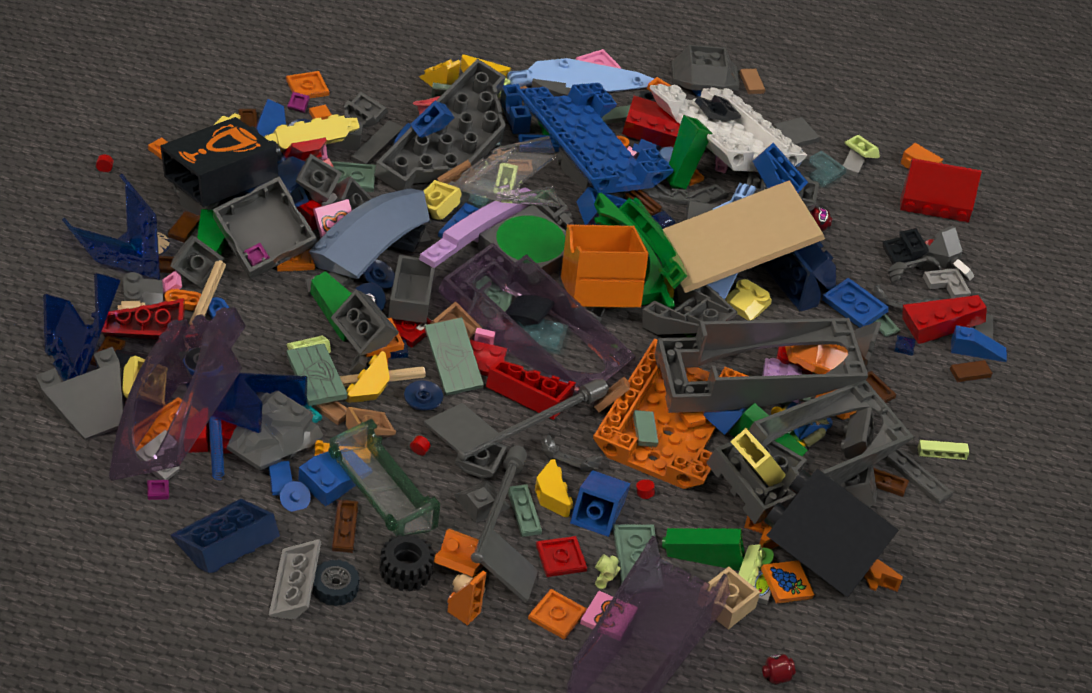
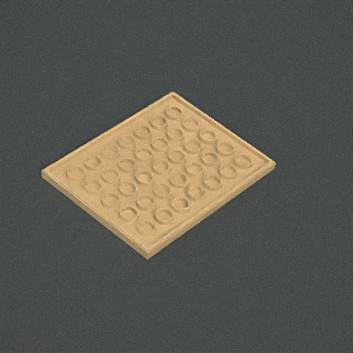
[663,180,825,293]

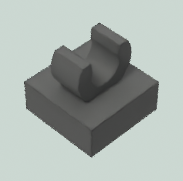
[349,354,370,375]

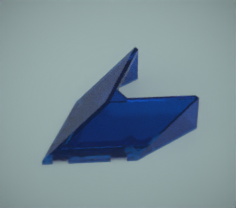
[62,174,160,280]
[43,273,121,381]
[185,373,308,433]

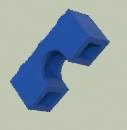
[500,84,532,134]

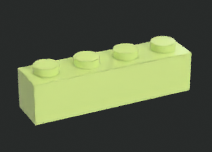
[918,440,969,460]
[739,545,765,586]

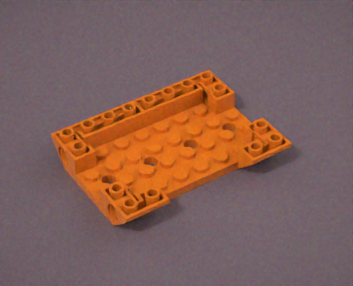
[593,339,748,489]

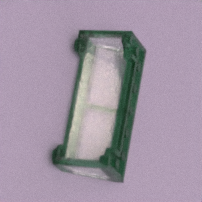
[328,418,441,537]

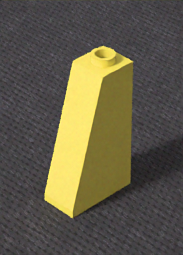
[730,428,786,487]

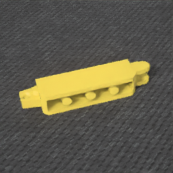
[265,114,359,154]

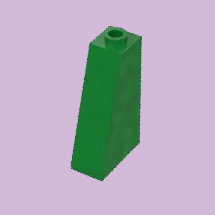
[665,115,713,189]
[197,209,228,255]
[310,271,352,342]
[729,403,808,458]
[662,528,745,571]

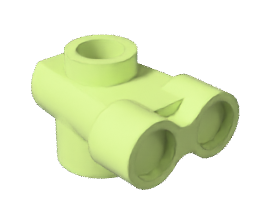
[595,554,620,589]

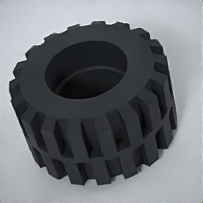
[379,534,434,591]

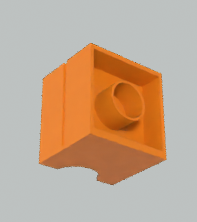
[561,225,648,307]

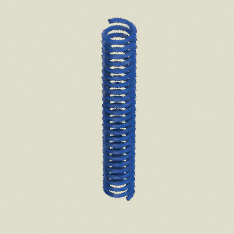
[209,414,224,480]

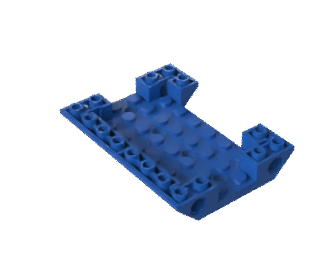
[517,82,674,194]

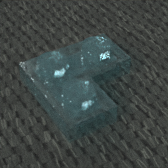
[809,150,847,187]

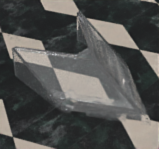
[449,136,561,207]

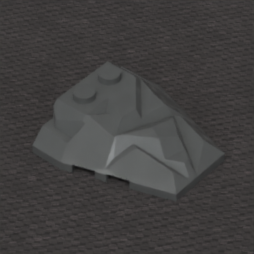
[227,391,324,470]

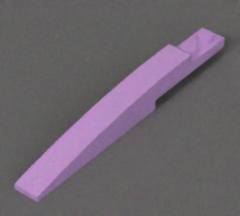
[419,187,537,268]

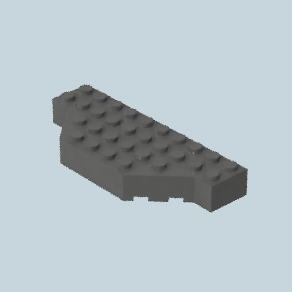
[374,58,506,191]

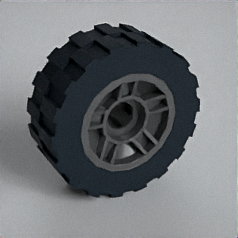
[312,559,360,606]

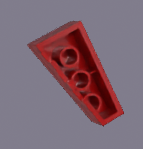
[902,295,987,344]
[101,298,185,341]
[486,359,576,420]

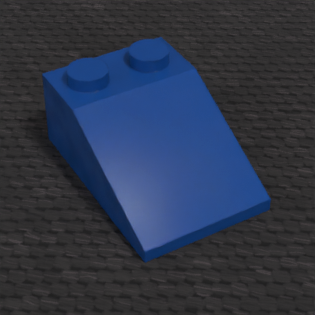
[576,187,626,225]
[298,446,372,506]

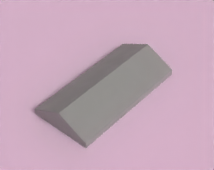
[269,539,321,619]

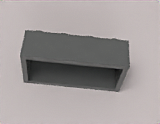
[388,255,435,323]

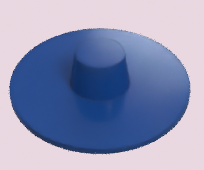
[280,481,310,512]

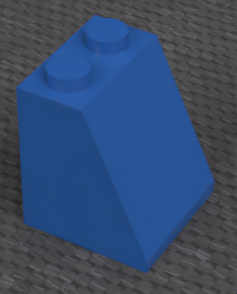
[570,470,631,537]

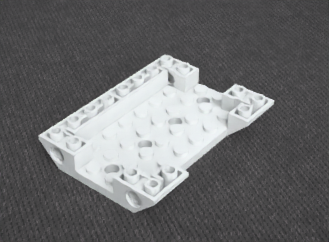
[650,84,807,172]

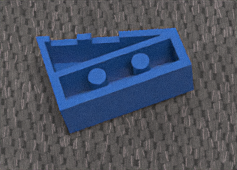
[753,143,808,193]

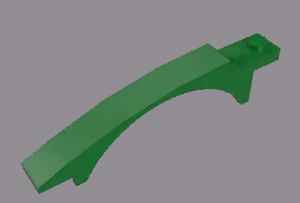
[594,193,675,309]
[619,197,688,289]

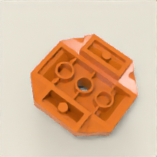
[785,345,848,374]

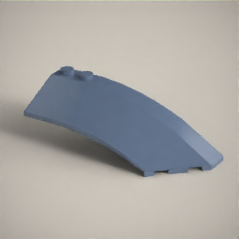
[309,188,431,279]

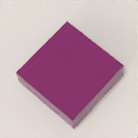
[287,92,310,113]
[244,243,270,267]
[148,480,169,500]

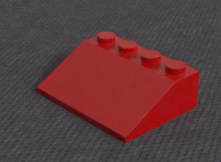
[622,95,680,147]
[900,158,982,222]

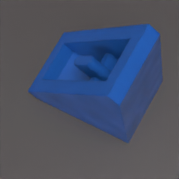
[704,408,747,435]

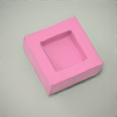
[162,271,182,295]
[474,328,496,345]

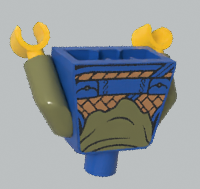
[771,400,832,447]

